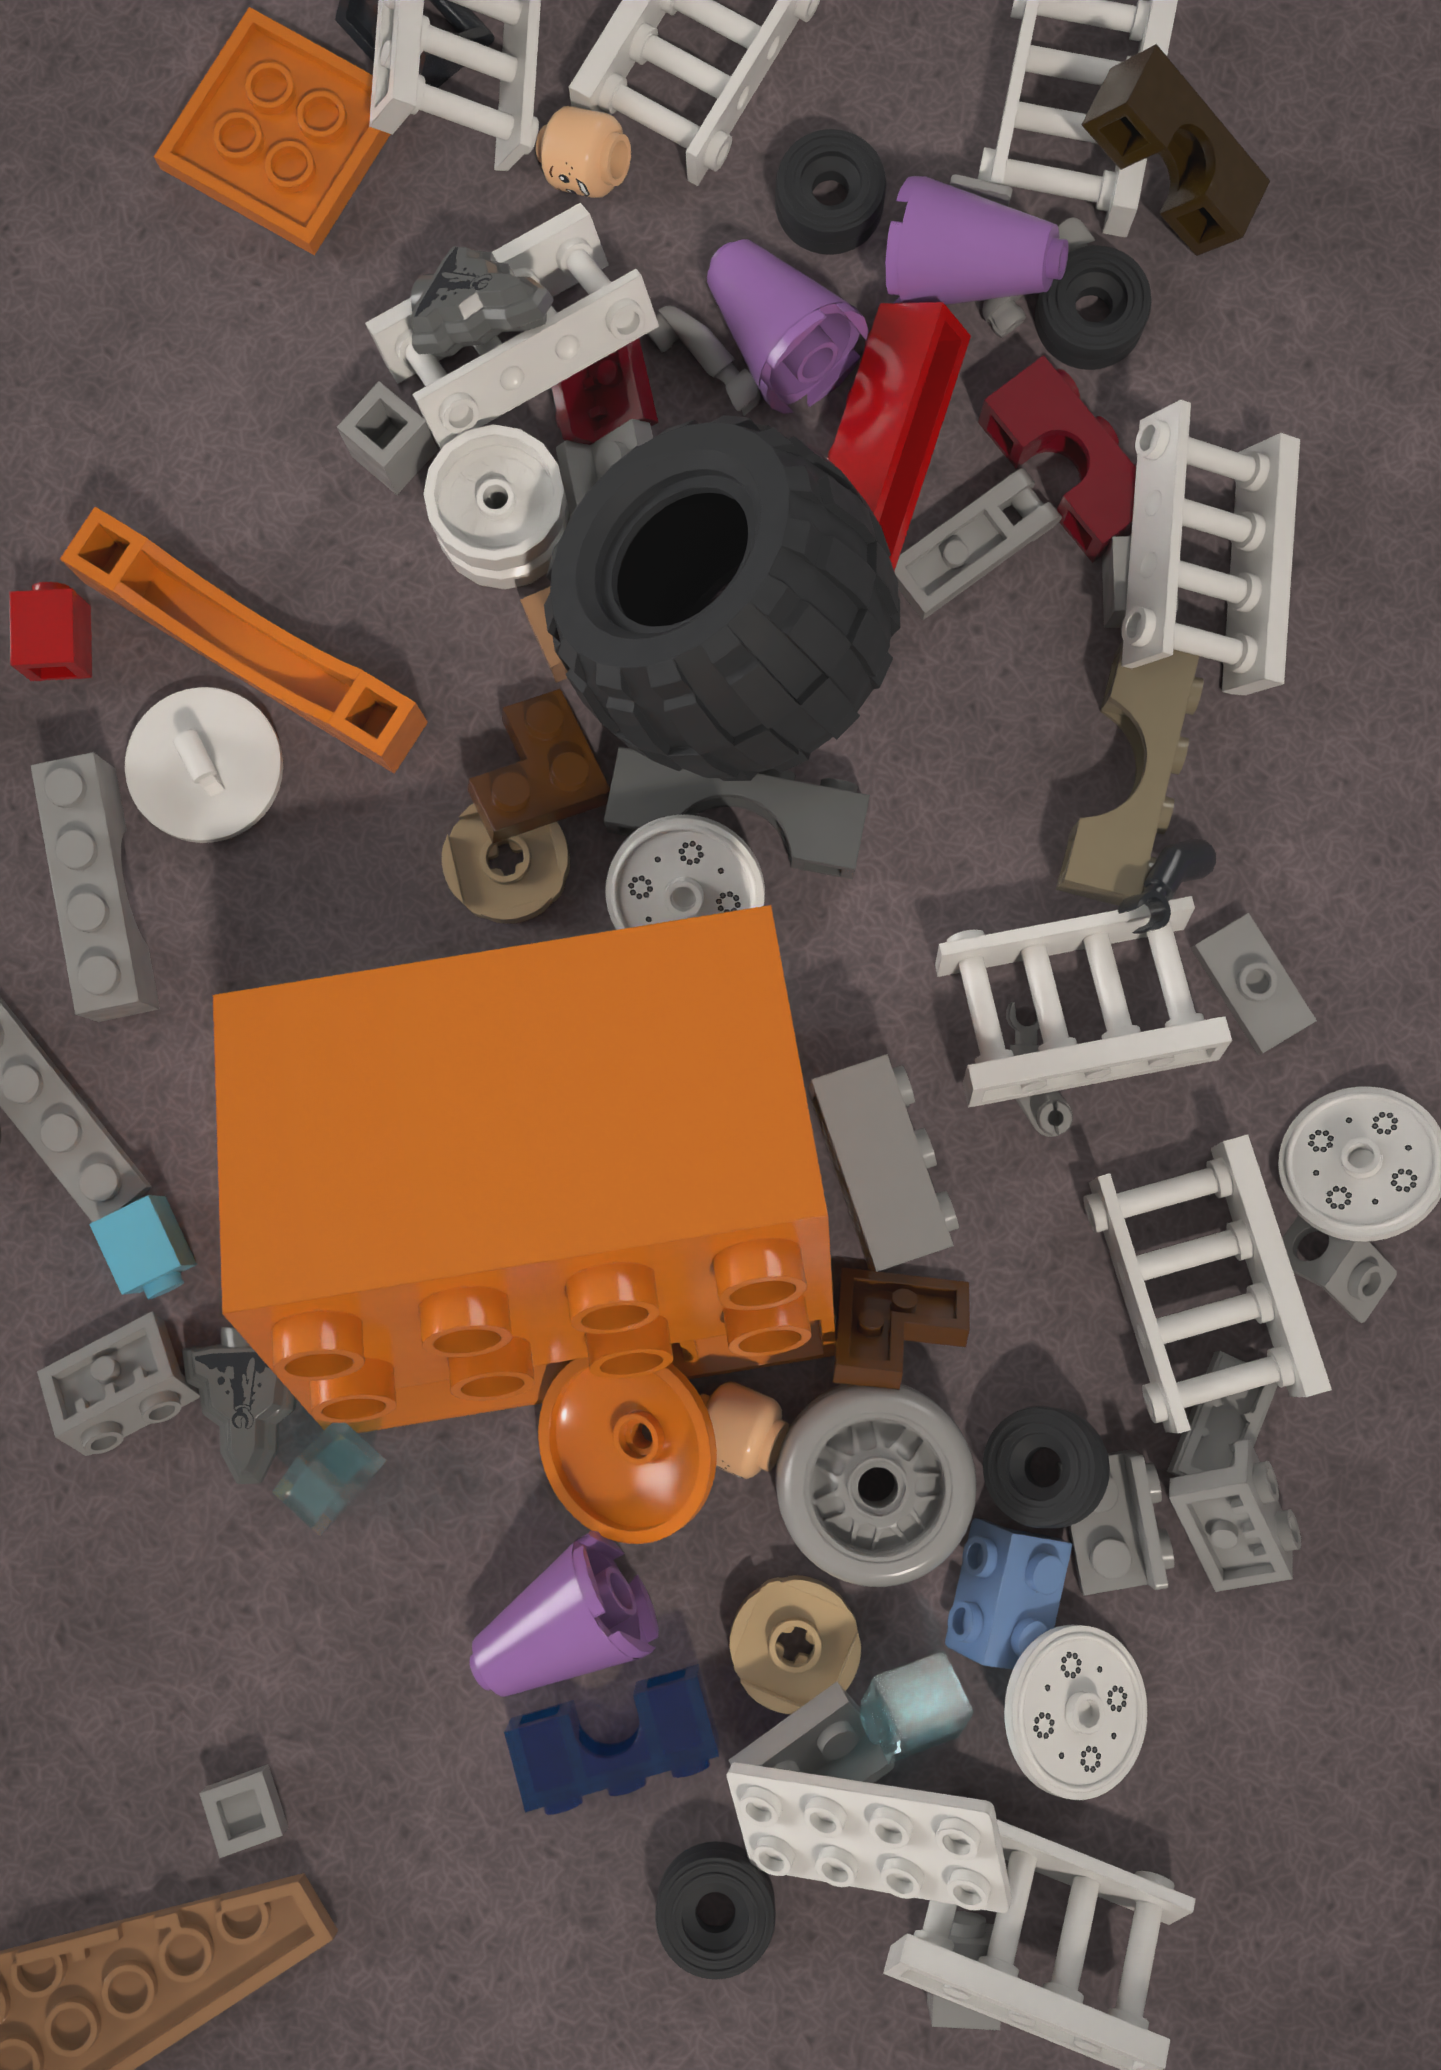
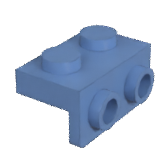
[945,1518,1073,1669]

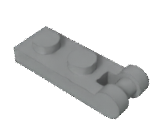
[894,468,1062,620]

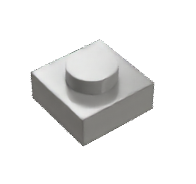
[199,1764,288,1858]

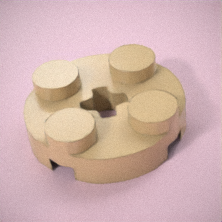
[442,803,570,924]
[729,1575,861,1714]

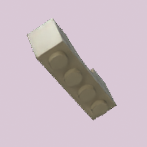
[1056,640,1204,906]

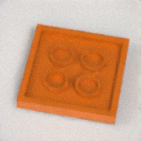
[154,7,391,256]

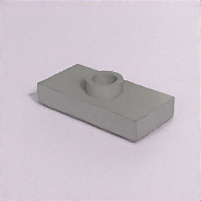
[1191,913,1317,1055]
[1167,1351,1278,1477]

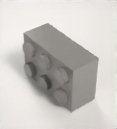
[807,1054,959,1272]

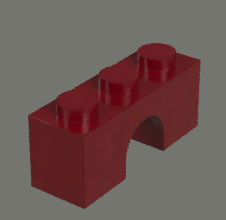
[978,355,1137,563]

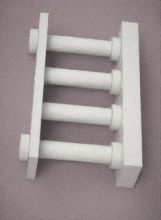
[369,0,541,171]
[569,0,820,186]
[978,0,1178,237]
[365,203,659,449]
[1122,400,1300,695]
[935,896,1232,1108]
[1083,1135,1332,1434]
[883,1819,1195,2070]

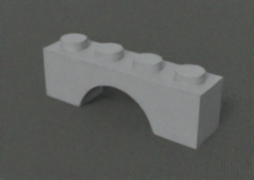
[31,752,160,1022]

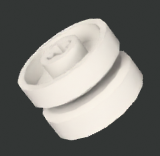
[424,424,570,589]

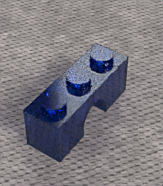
[504,1664,720,1815]

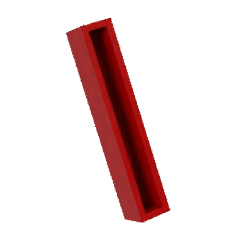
[827,302,971,571]

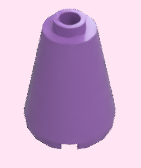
[885,176,1068,305]
[707,239,868,413]
[470,1531,659,1697]

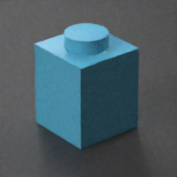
[89,1195,197,1300]

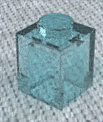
[272,1422,387,1536]
[860,1651,974,1764]

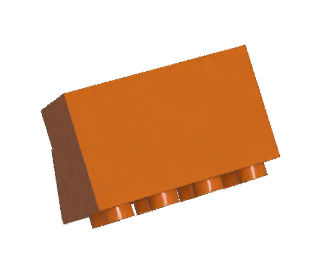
[213,905,835,1438]

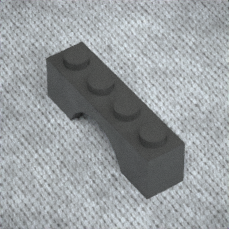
[604,747,870,880]

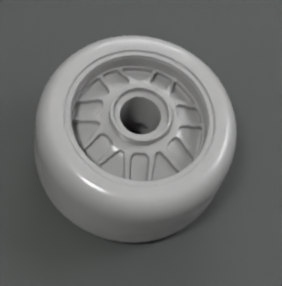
[776,1384,976,1587]

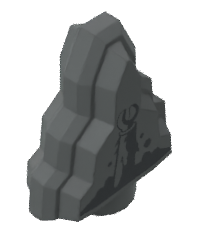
[410,246,554,357]
[183,1326,297,1484]

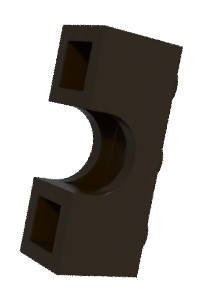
[1081,44,1270,256]

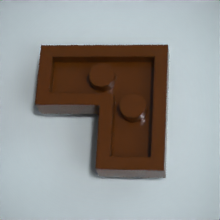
[468,689,610,843]
[833,1267,970,1390]

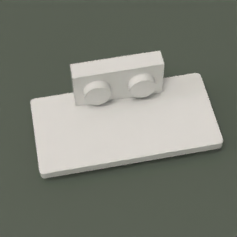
[727,1762,1012,1913]

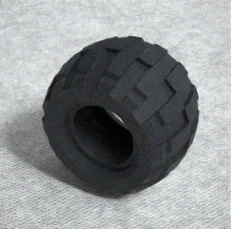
[544,415,901,781]

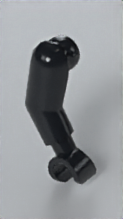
[1118,839,1216,934]

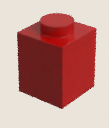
[9,582,92,681]

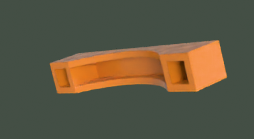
[60,507,428,774]

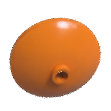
[538,1357,717,1544]

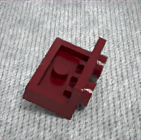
[551,338,659,445]

